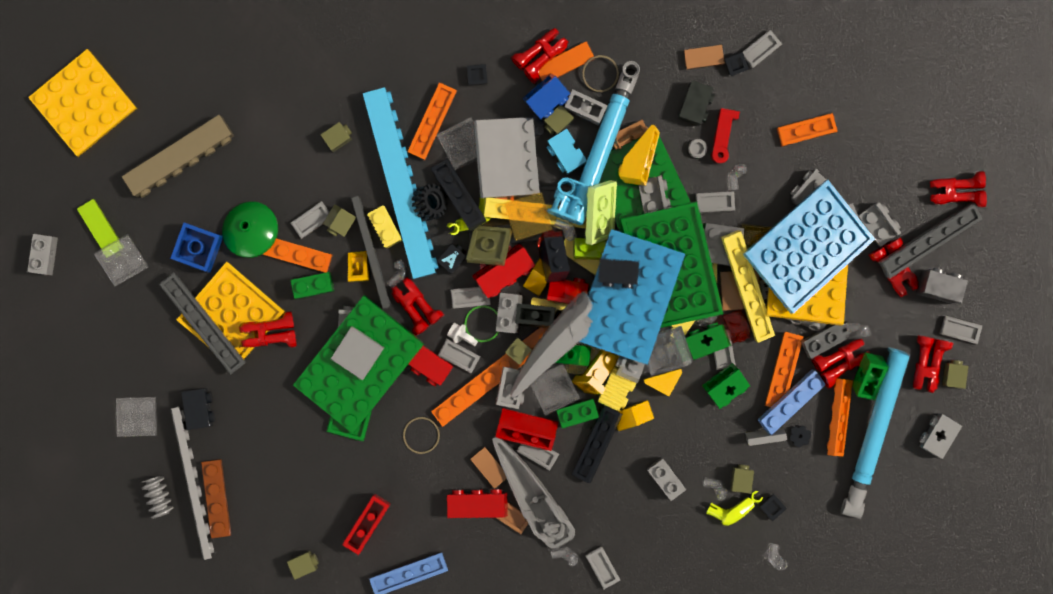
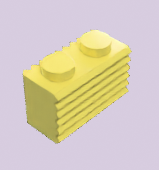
[367,205,403,248]
[598,367,636,411]

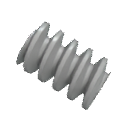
[140,476,173,519]

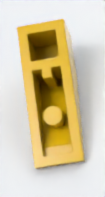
[618,125,660,186]

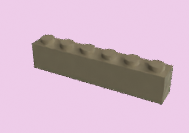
[122,115,234,198]

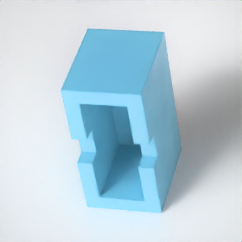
[546,129,587,175]

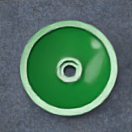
[222,202,278,258]

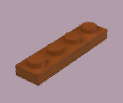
[201,459,231,538]

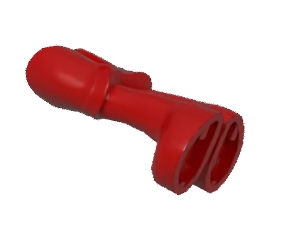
[511,28,569,84]
[930,171,987,207]
[869,237,919,297]
[391,277,444,336]
[239,311,296,348]
[913,335,954,393]
[811,338,870,389]

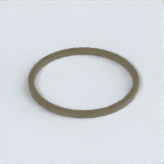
[582,55,619,92]
[403,417,440,454]

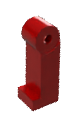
[711,108,740,164]

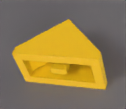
[348,251,370,282]
[523,257,548,296]
[643,369,682,396]
[617,400,654,431]

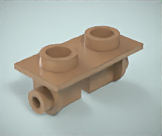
[613,119,648,150]

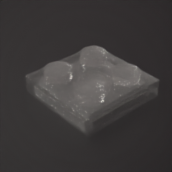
[94,234,148,286]
[116,397,157,437]

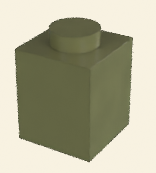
[544,105,574,135]
[321,122,352,152]
[323,204,356,237]
[505,338,532,365]
[942,360,968,389]
[730,464,754,493]
[287,551,319,580]

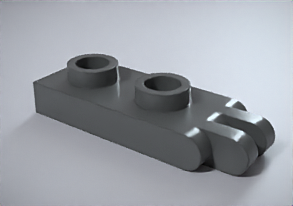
[801,321,852,359]

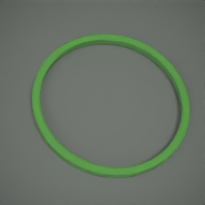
[465,306,499,342]

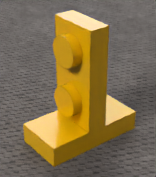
[572,349,619,394]

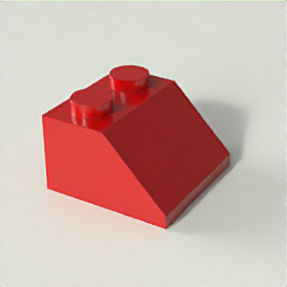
[547,278,589,304]

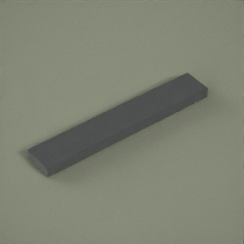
[351,196,391,309]
[879,202,982,279]
[159,272,247,375]

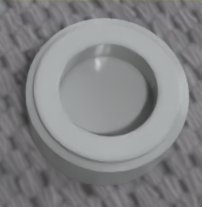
[688,139,707,159]

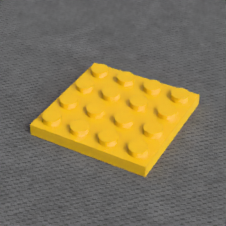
[28,49,137,157]
[176,262,285,359]
[766,264,848,326]

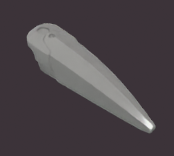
[510,292,593,398]
[492,437,575,548]

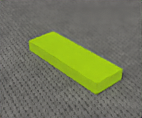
[77,199,124,258]

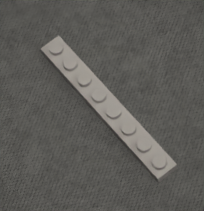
[170,407,214,560]

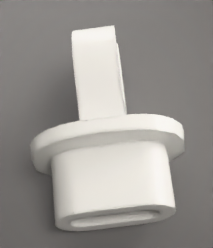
[447,323,478,346]

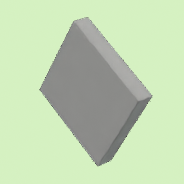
[331,326,385,380]

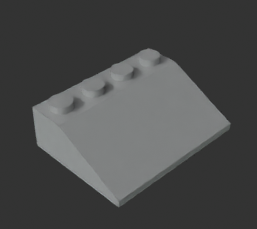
[474,118,540,198]

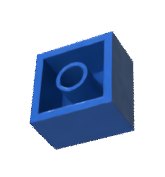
[522,74,570,119]
[170,222,223,273]

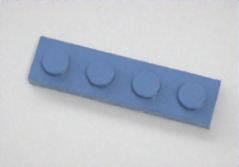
[758,369,826,435]
[369,552,448,594]

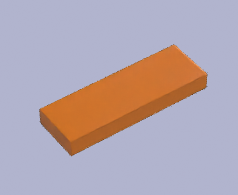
[539,42,595,81]
[776,113,838,147]

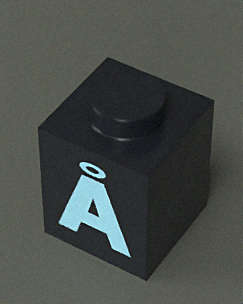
[437,244,467,274]

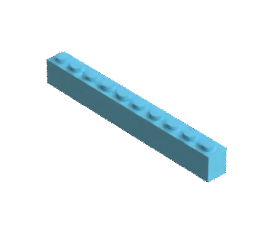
[363,87,439,279]

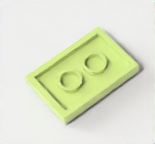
[585,180,617,245]

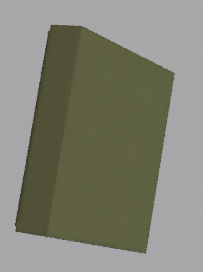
[466,226,512,266]

